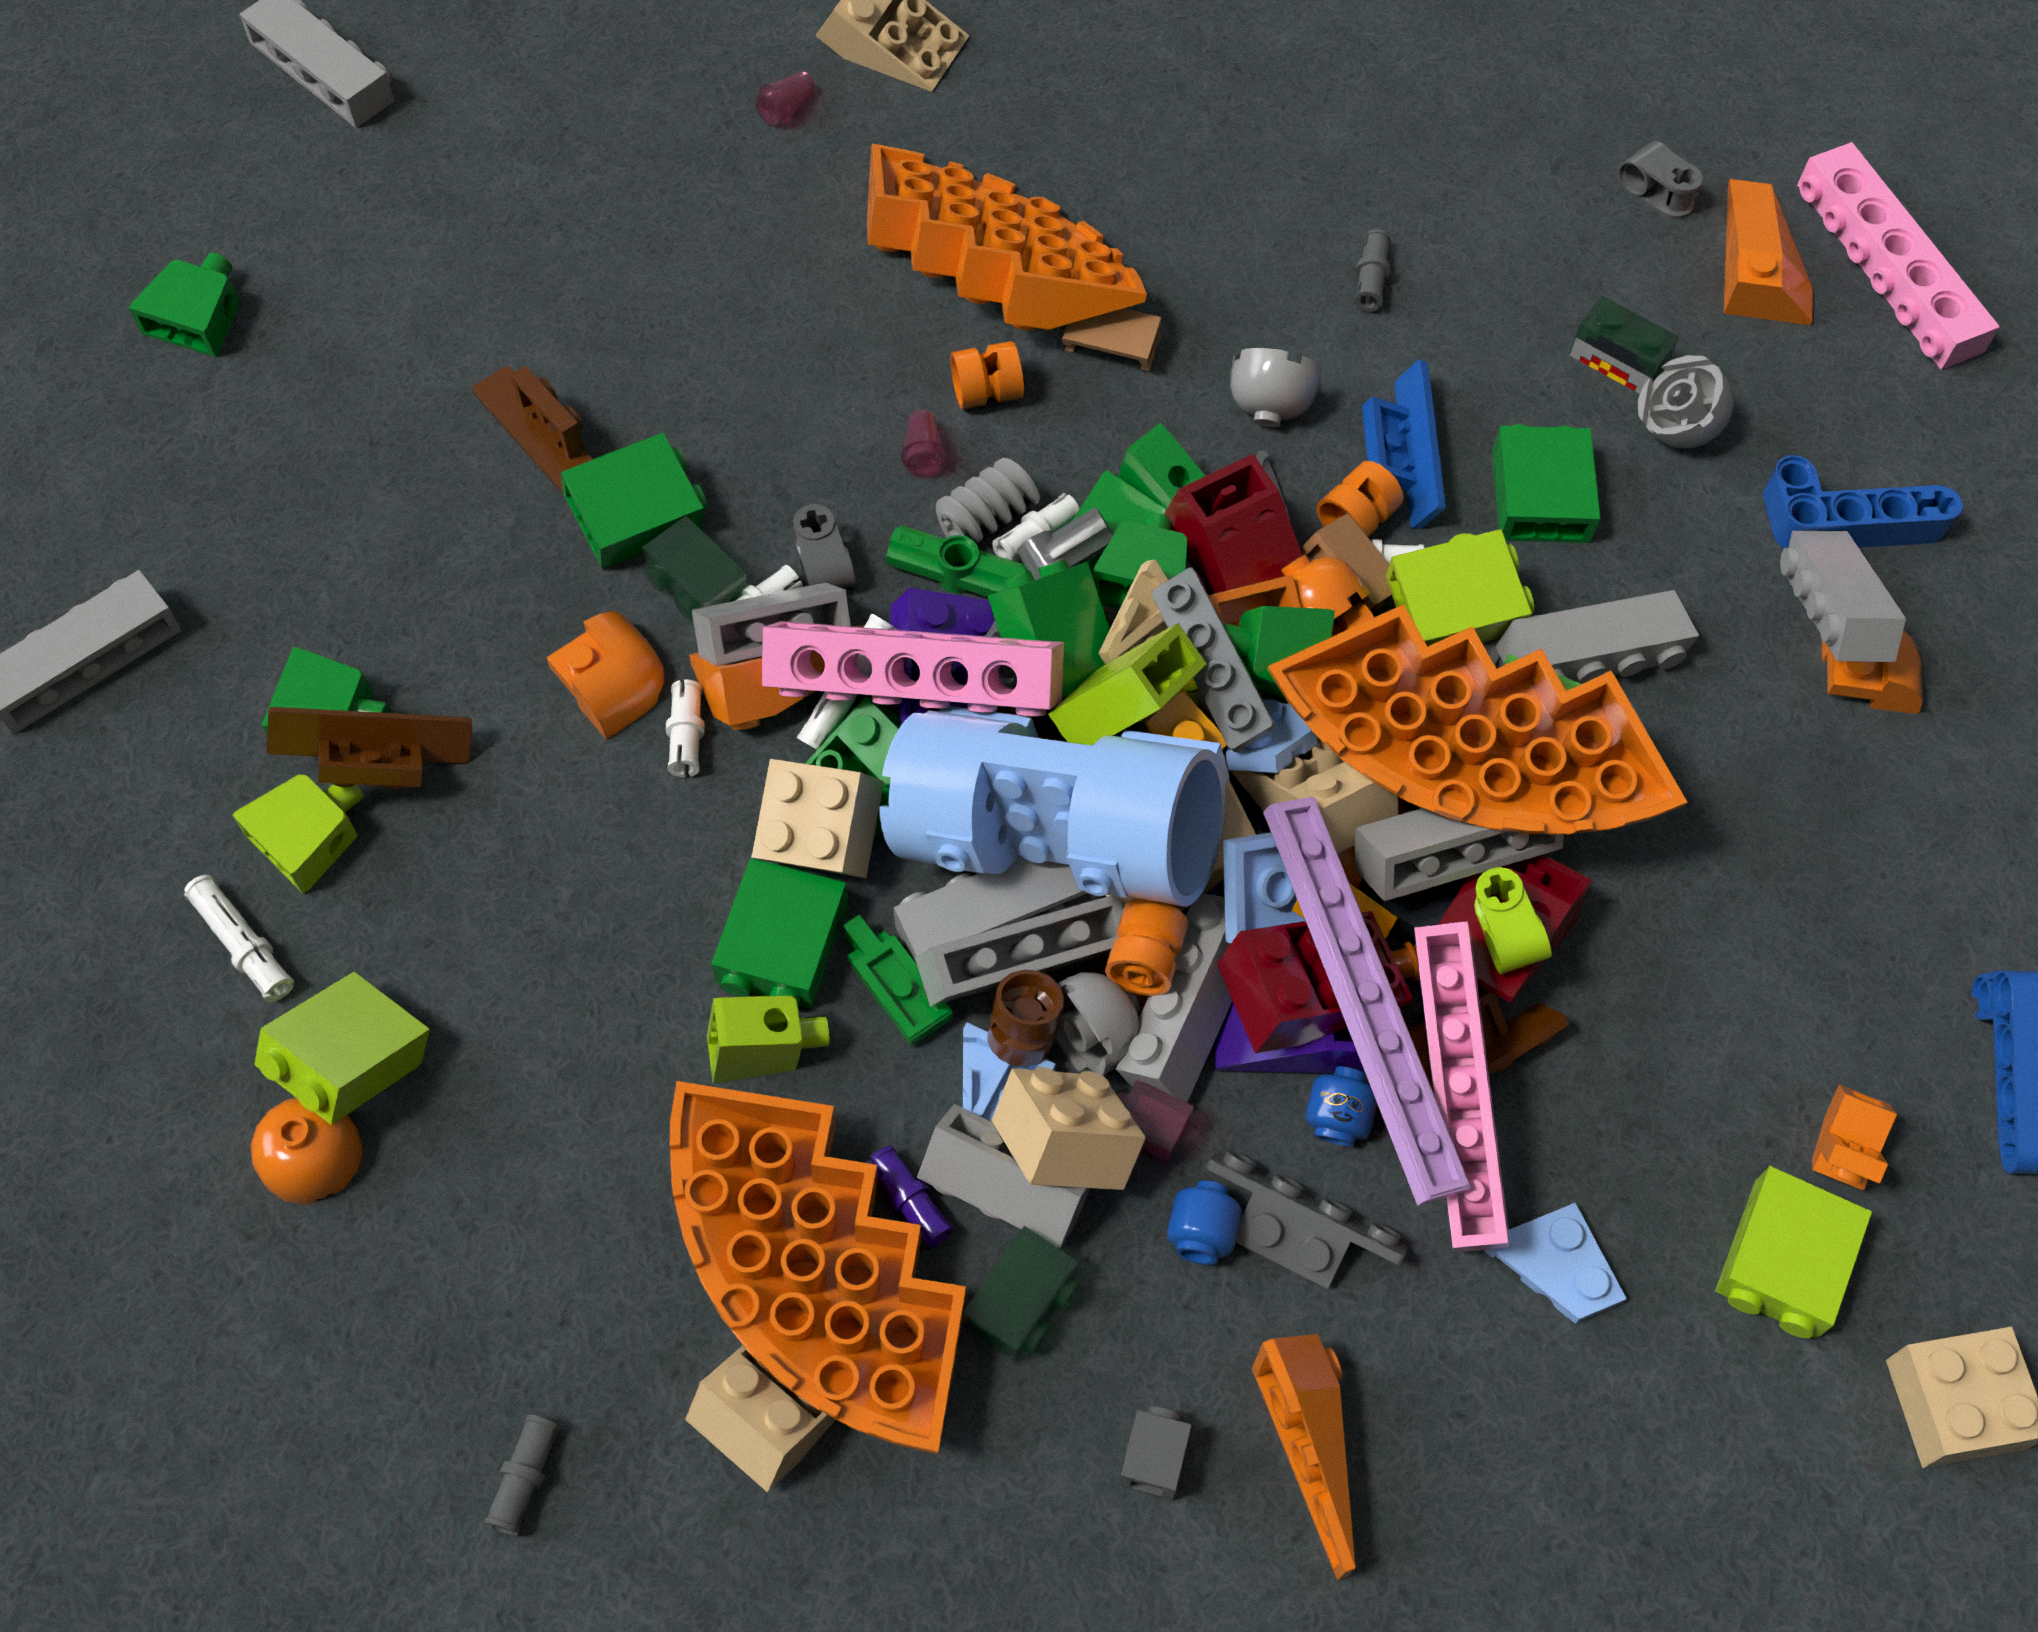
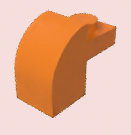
[1812,1084,1897,1191]

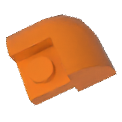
[547,611,665,740]
[1822,630,1923,714]

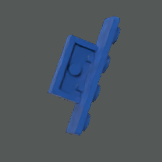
[1362,359,1446,530]

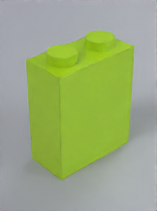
[1386,529,1534,647]
[1048,623,1207,746]
[254,972,430,1125]
[1715,1166,1872,1338]

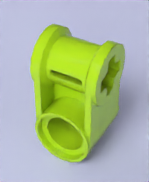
[1474,867,1552,974]

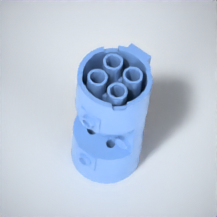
[880,706,1229,906]

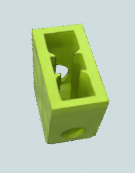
[232,774,364,894]
[707,996,829,1084]

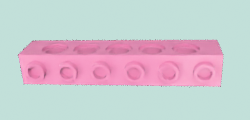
[1797,142,2000,370]
[762,621,1064,716]
[1414,921,1511,1252]

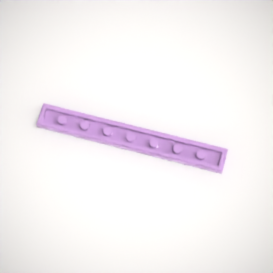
[1263,796,1471,1206]

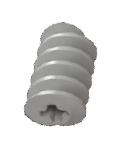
[936,458,1040,544]

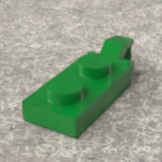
[843,914,953,1047]

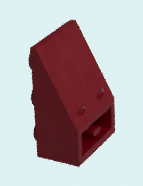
[1164,454,1302,594]
[1438,854,1593,1003]
[1217,911,1413,1054]

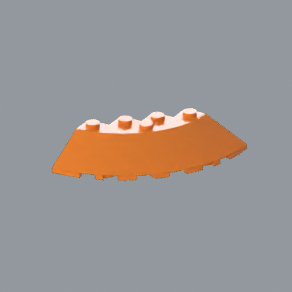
[867,143,1147,331]
[1268,604,1688,834]
[670,1081,966,1454]

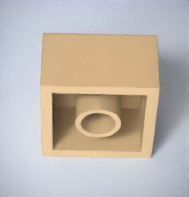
[752,759,884,879]
[991,1067,1146,1190]
[1886,1327,2038,1468]

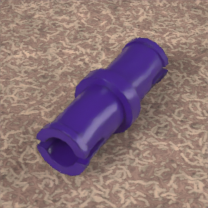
[866,1145,954,1250]

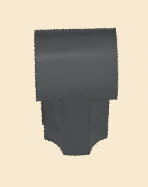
[1017,507,1114,579]

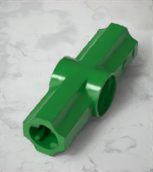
[886,525,1028,597]

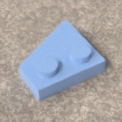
[1484,1203,1626,1324]

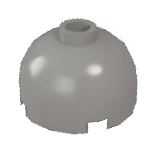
[1230,348,1322,427]
[1638,355,1734,449]
[1054,973,1140,1076]

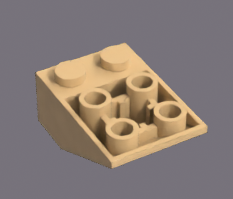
[815,0,969,92]
[1224,737,1399,854]
[685,1345,836,1492]

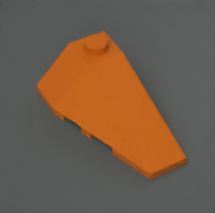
[1724,179,1813,325]
[689,625,865,730]
[1252,1334,1355,1581]

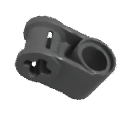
[1618,141,1703,220]
[793,504,856,589]

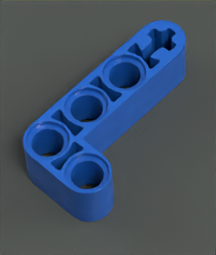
[1763,455,1963,548]
[1971,970,2038,1174]

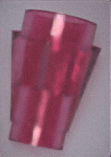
[755,71,815,125]
[901,410,946,477]

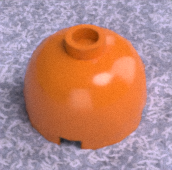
[1281,554,1370,619]
[250,1097,363,1205]

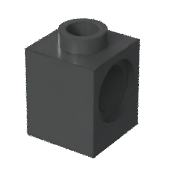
[1118,1407,1192,1501]

